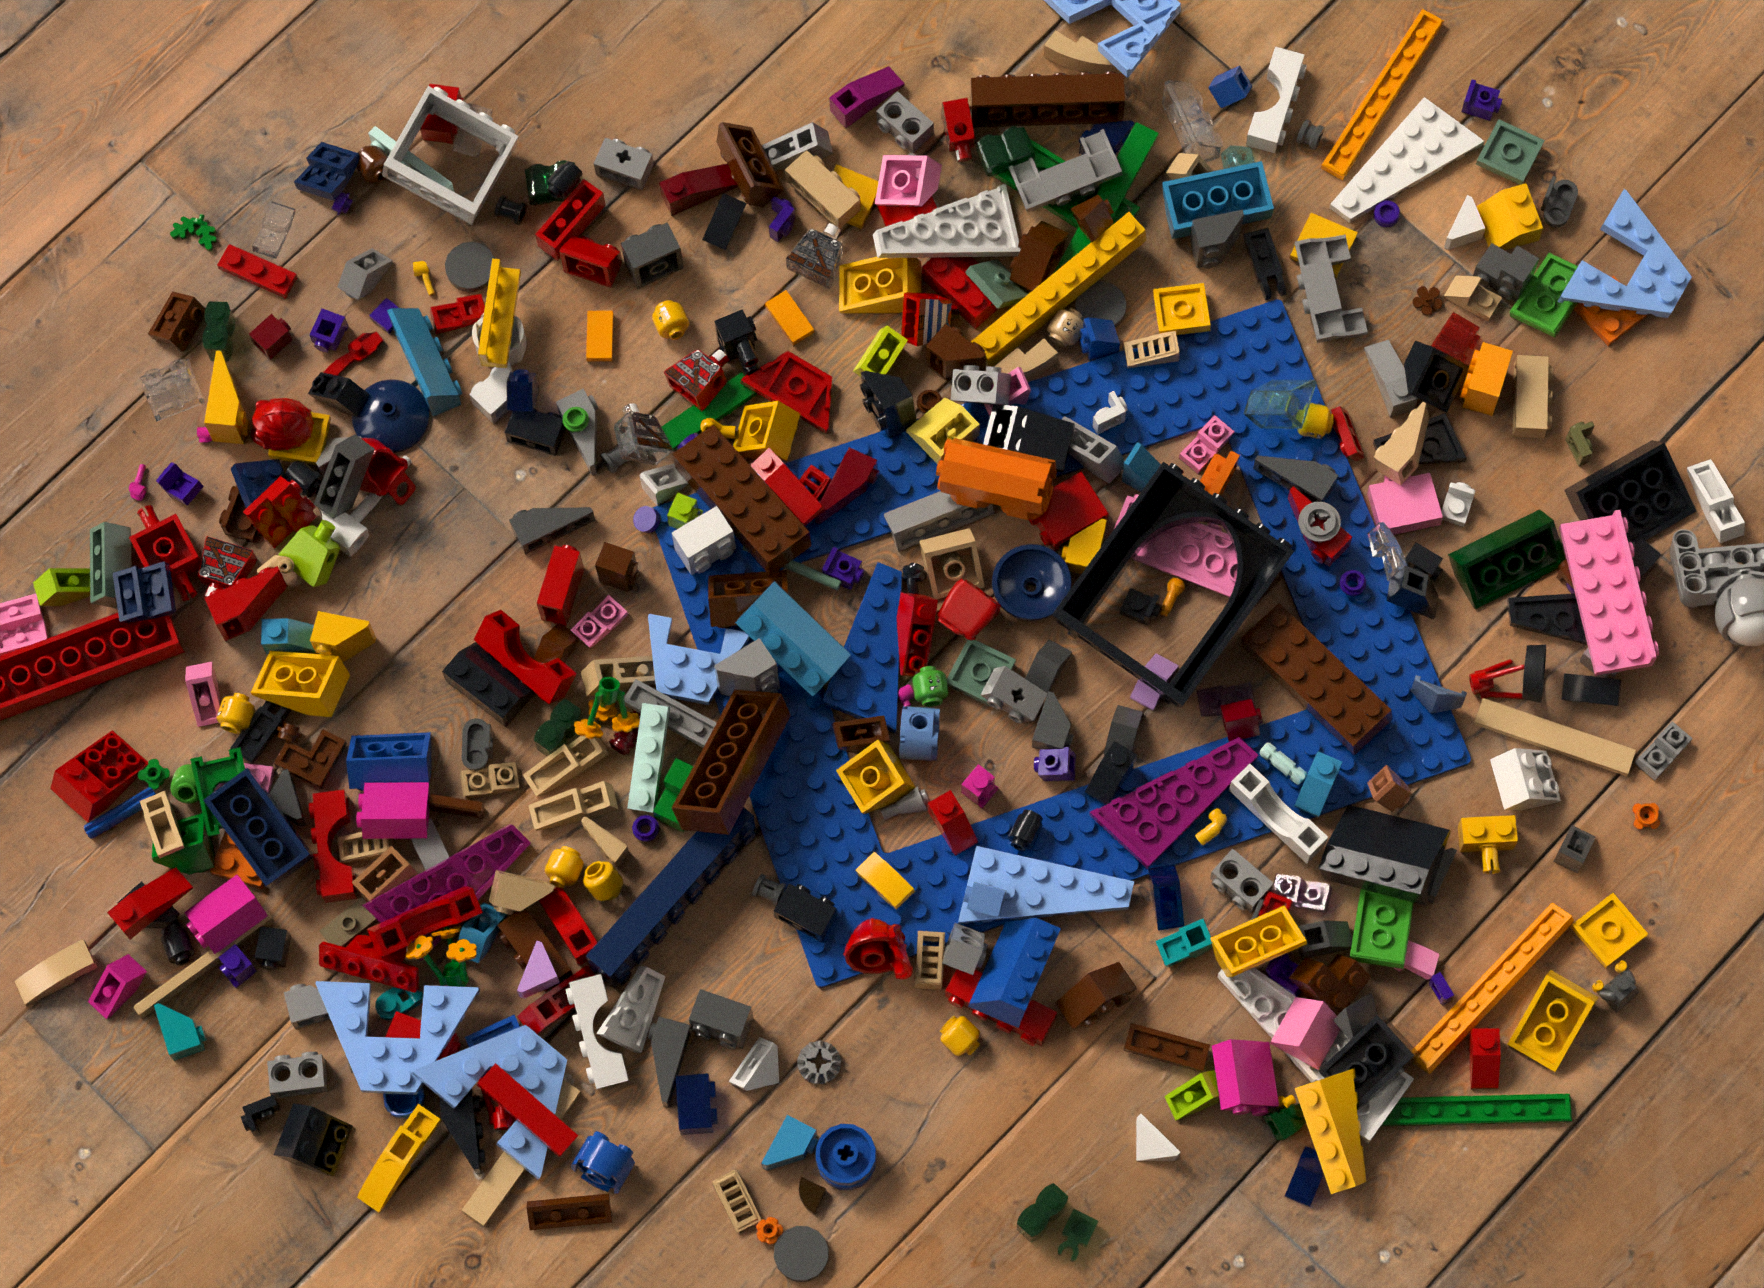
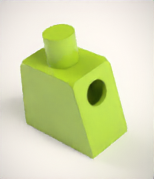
[278,520,340,587]

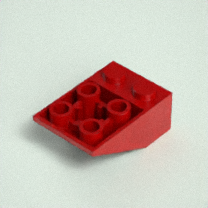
[205,566,288,641]
[50,730,148,822]

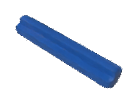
[84,787,156,839]

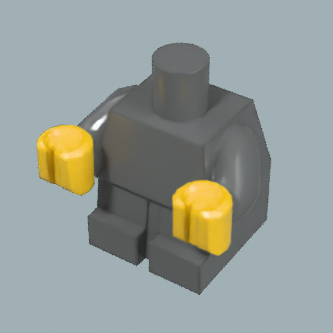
[1592,960,1639,1013]

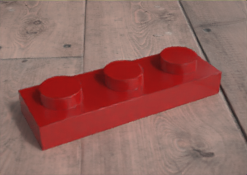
[217,244,298,299]

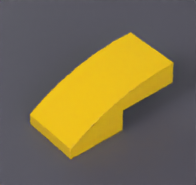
[855,852,915,910]

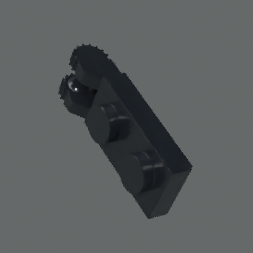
[1243,228,1287,300]
[230,701,292,764]

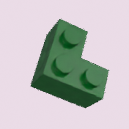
[653,758,693,832]

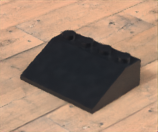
[1564,440,1696,547]
[1318,805,1451,905]

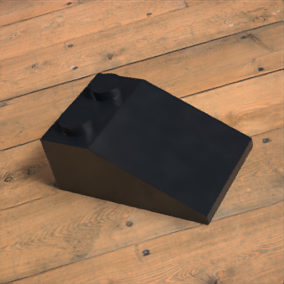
[1318,1015,1421,1111]

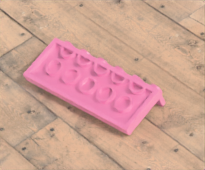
[1114,494,1237,598]
[1559,510,1659,676]

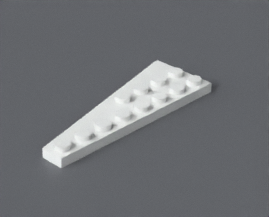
[1217,968,1414,1144]

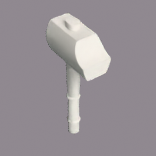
[319,456,412,557]

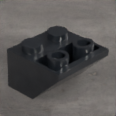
[859,371,916,438]
[274,1103,353,1177]

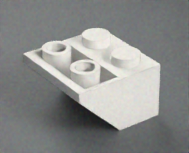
[1490,748,1561,811]

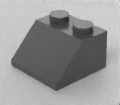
[1190,210,1244,269]

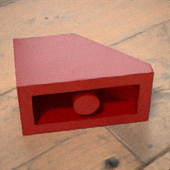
[928,790,978,856]
[1468,1028,1501,1089]

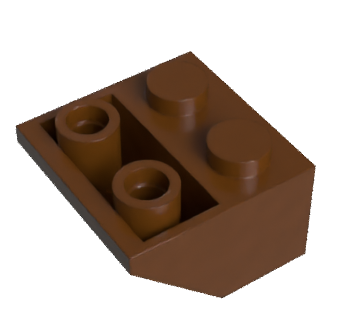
[926,324,986,381]

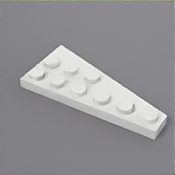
[1330,97,1485,223]
[873,183,1021,258]

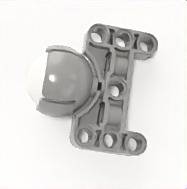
[1670,529,1764,646]

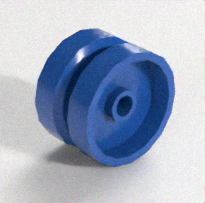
[816,1124,876,1190]

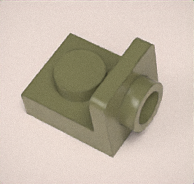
[1565,421,1595,466]

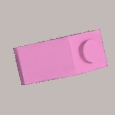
[185,662,221,727]

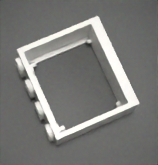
[382,86,518,225]

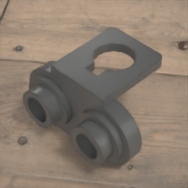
[1541,176,1578,227]
[461,718,494,771]

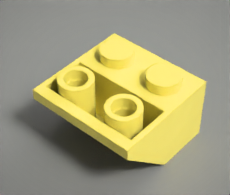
[906,398,980,464]

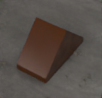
[534,623,580,663]
[832,715,890,754]

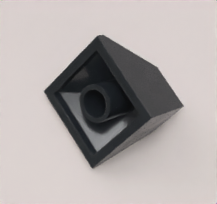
[1404,340,1469,413]

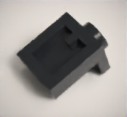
[1119,588,1162,626]
[241,1095,281,1136]

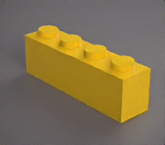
[1295,1068,1366,1194]

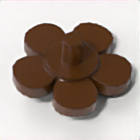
[1412,286,1442,315]

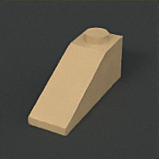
[581,656,655,696]

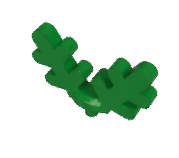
[170,214,217,251]

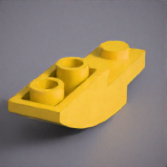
[357,1104,442,1213]

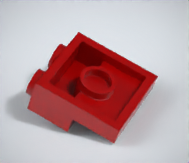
[243,476,317,549]

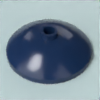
[352,379,430,453]
[992,544,1071,621]

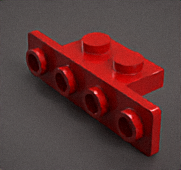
[319,934,419,993]

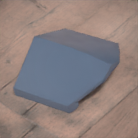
[1411,675,1467,714]

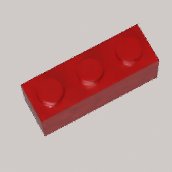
[535,179,606,261]

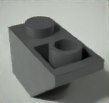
[1298,921,1352,960]

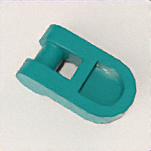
[375,987,423,1021]

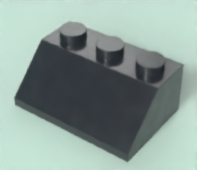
[442,642,535,727]

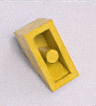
[1061,519,1107,574]

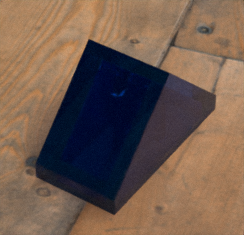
[1284,1146,1324,1207]

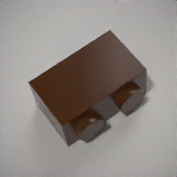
[595,542,640,592]

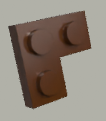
[274,729,347,789]

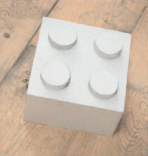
[672,506,736,575]

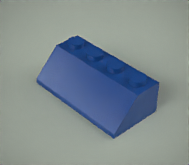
[968,918,1061,1028]

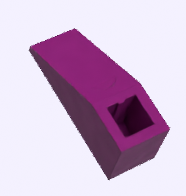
[829,66,905,128]

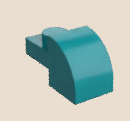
[1156,919,1213,967]

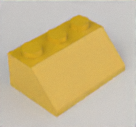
[1210,906,1307,977]

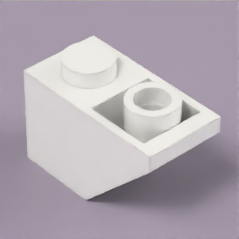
[469,361,513,424]

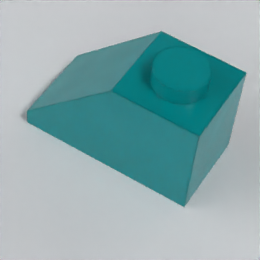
[154,1003,207,1061]

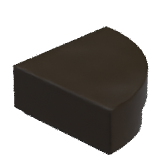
[799,1177,826,1215]

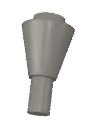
[881,786,930,820]

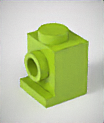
[667,492,703,529]

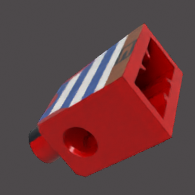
[901,292,959,347]

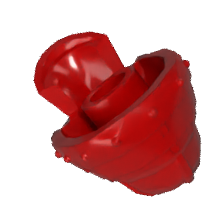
[251,398,315,451]
[843,918,913,980]

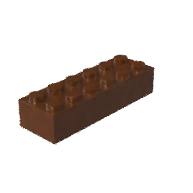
[971,71,1125,128]
[672,424,812,576]
[1241,603,1393,755]
[672,689,791,835]

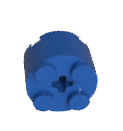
[571,1131,635,1194]

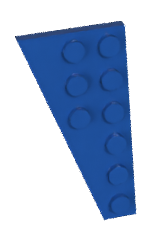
[821,562,902,733]

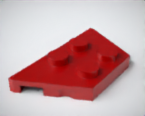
[741,351,832,433]

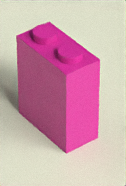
[356,782,430,839]
[184,874,268,954]
[1212,1039,1279,1116]

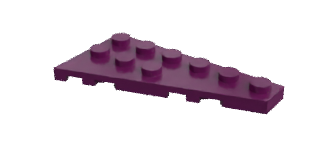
[1089,737,1258,869]
[362,824,531,961]

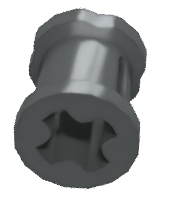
[600,441,632,474]
[752,874,786,906]

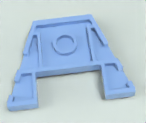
[648,614,750,705]

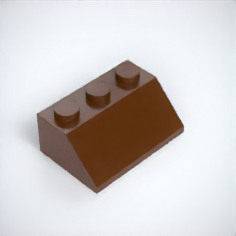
[716,122,784,207]
[708,570,789,628]

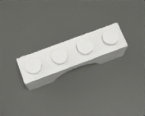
[1246,47,1307,153]
[1229,764,1328,864]
[566,974,629,1089]

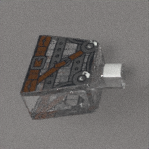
[786,223,843,289]
[614,403,673,465]

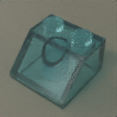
[1243,380,1317,429]

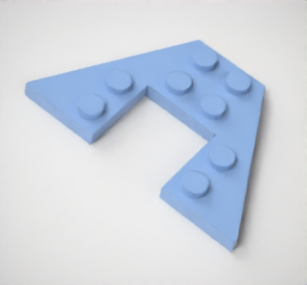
[1044,0,1181,78]
[1557,189,1692,318]
[315,981,480,1095]
[412,1025,567,1179]

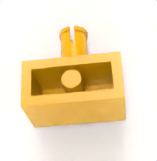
[1458,815,1518,874]

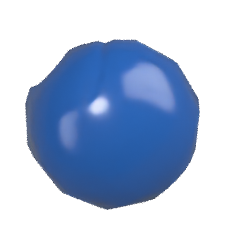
[383,1087,425,1119]

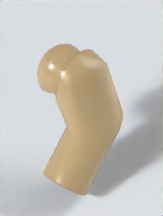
[257,555,294,574]

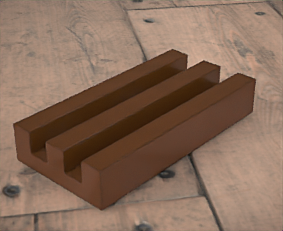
[428,794,486,819]

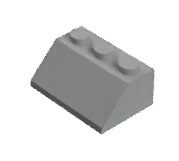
[714,638,780,696]

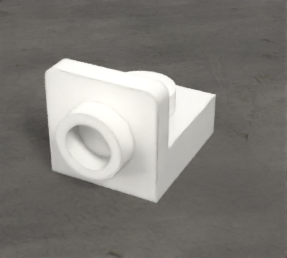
[1093,391,1128,435]
[1441,482,1476,527]

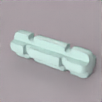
[1260,742,1307,785]

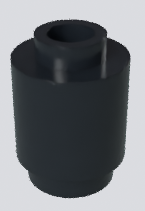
[545,161,583,199]
[285,460,324,497]
[1008,810,1043,851]
[161,923,195,965]

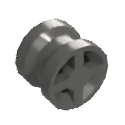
[1296,119,1325,150]

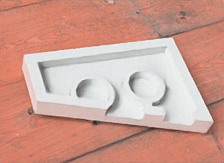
[597,966,665,1053]

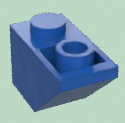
[1079,317,1120,361]

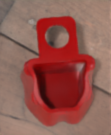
[359,438,416,505]
[937,578,1001,641]

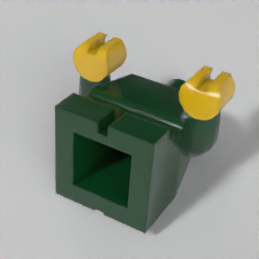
[1263,1095,1306,1140]

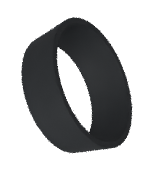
[1522,644,1546,703]

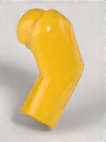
[700,418,736,439]

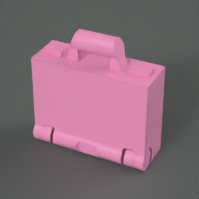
[1367,473,1443,538]

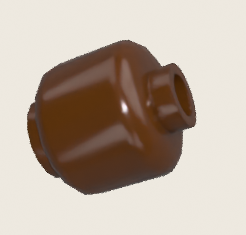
[356,146,388,183]

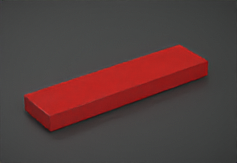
[477,1063,578,1157]

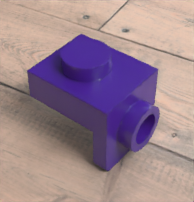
[769,196,796,242]
[156,462,204,506]
[1266,953,1302,997]

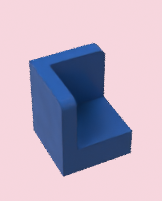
[1208,65,1252,108]

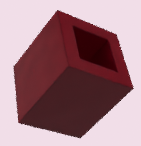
[249,314,292,360]
[1220,699,1263,742]

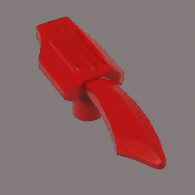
[323,331,384,376]

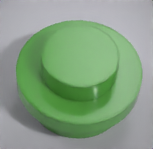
[563,407,589,432]

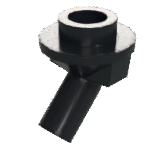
[902,563,928,594]

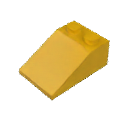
[839,257,922,313]
[204,351,250,444]
[251,651,350,717]
[1507,970,1599,1072]

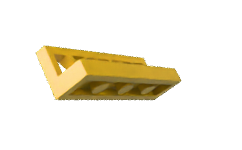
[478,258,521,368]

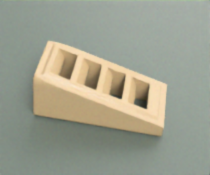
[1123,331,1179,368]
[581,817,629,868]
[337,832,397,864]
[914,931,945,990]
[712,1169,762,1234]

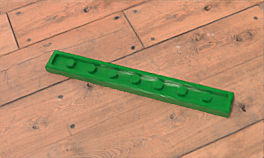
[1053,122,1159,274]
[1381,1094,1572,1127]

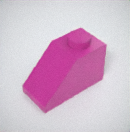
[88,954,147,1019]

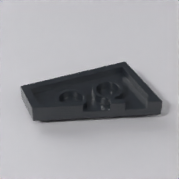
[1373,413,1466,464]
[1507,593,1587,645]

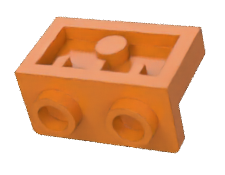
[1200,451,1240,496]

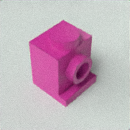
[961,764,999,809]

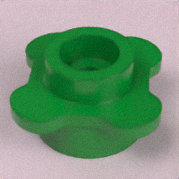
[138,759,170,790]

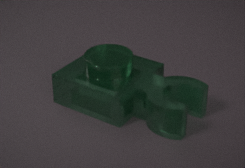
[1057,1209,1099,1262]

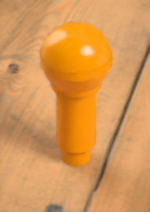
[1160,577,1185,617]

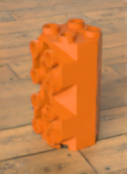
[936,438,1056,520]

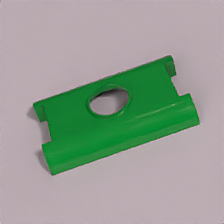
[190,747,245,837]

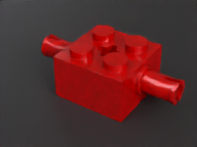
[129,505,201,601]

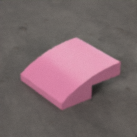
[0,594,48,656]

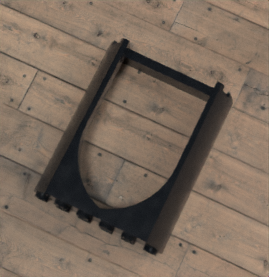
[1052,462,1294,707]

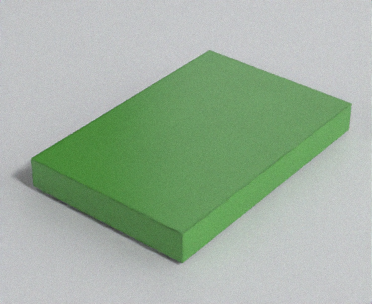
[1509,253,1578,338]
[1350,889,1414,969]

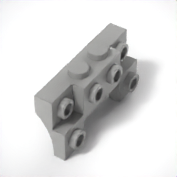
[1009,129,1122,213]
[1295,234,1368,343]

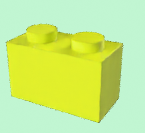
[853,326,908,377]

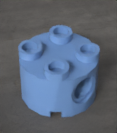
[899,706,940,761]

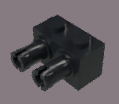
[714,309,759,376]

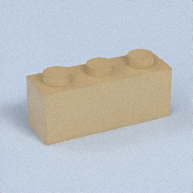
[785,150,861,229]
[1512,355,1553,439]

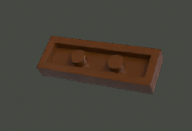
[1124,1023,1210,1073]
[526,1193,612,1230]

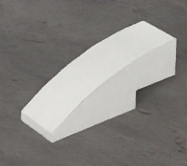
[1687,459,1745,543]

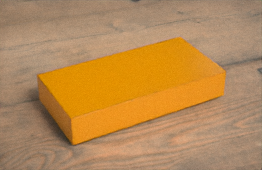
[765,290,815,346]
[586,311,614,362]

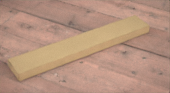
[1474,698,1636,776]
[133,910,275,1019]
[462,1079,581,1227]

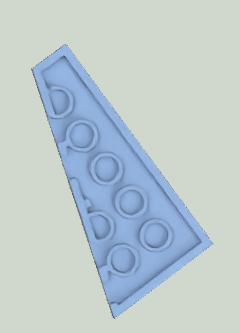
[958,846,1134,925]

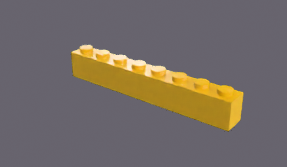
[971,212,1147,367]

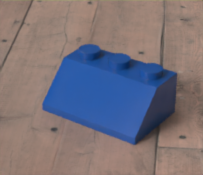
[346,732,431,791]

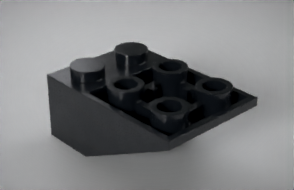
[983,404,1075,472]

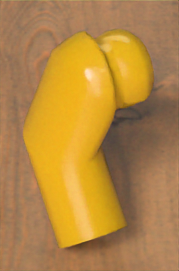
[1195,808,1227,846]

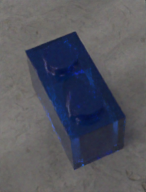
[676,1073,718,1135]

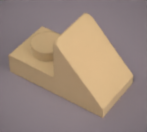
[1443,275,1502,322]

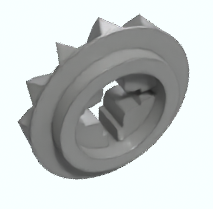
[1298,502,1341,543]
[797,1040,841,1084]

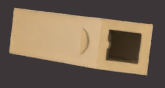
[1373,402,1430,485]

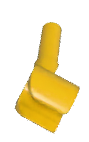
[413,261,435,296]

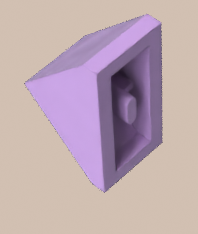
[1130,653,1179,711]
[517,941,560,999]

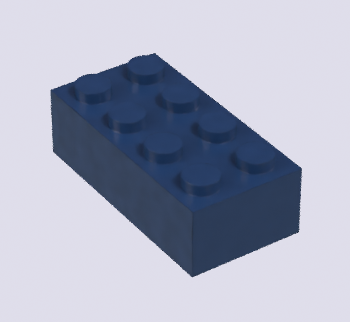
[203,768,315,889]

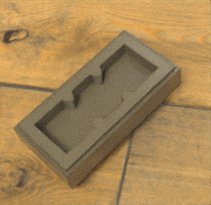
[319,897,377,947]

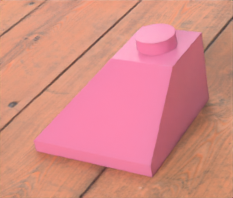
[875,155,942,207]

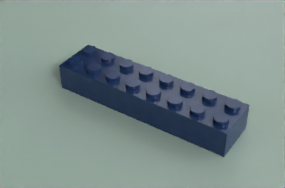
[586,807,756,989]

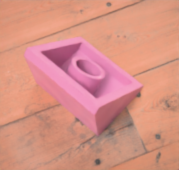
[1270,997,1341,1070]

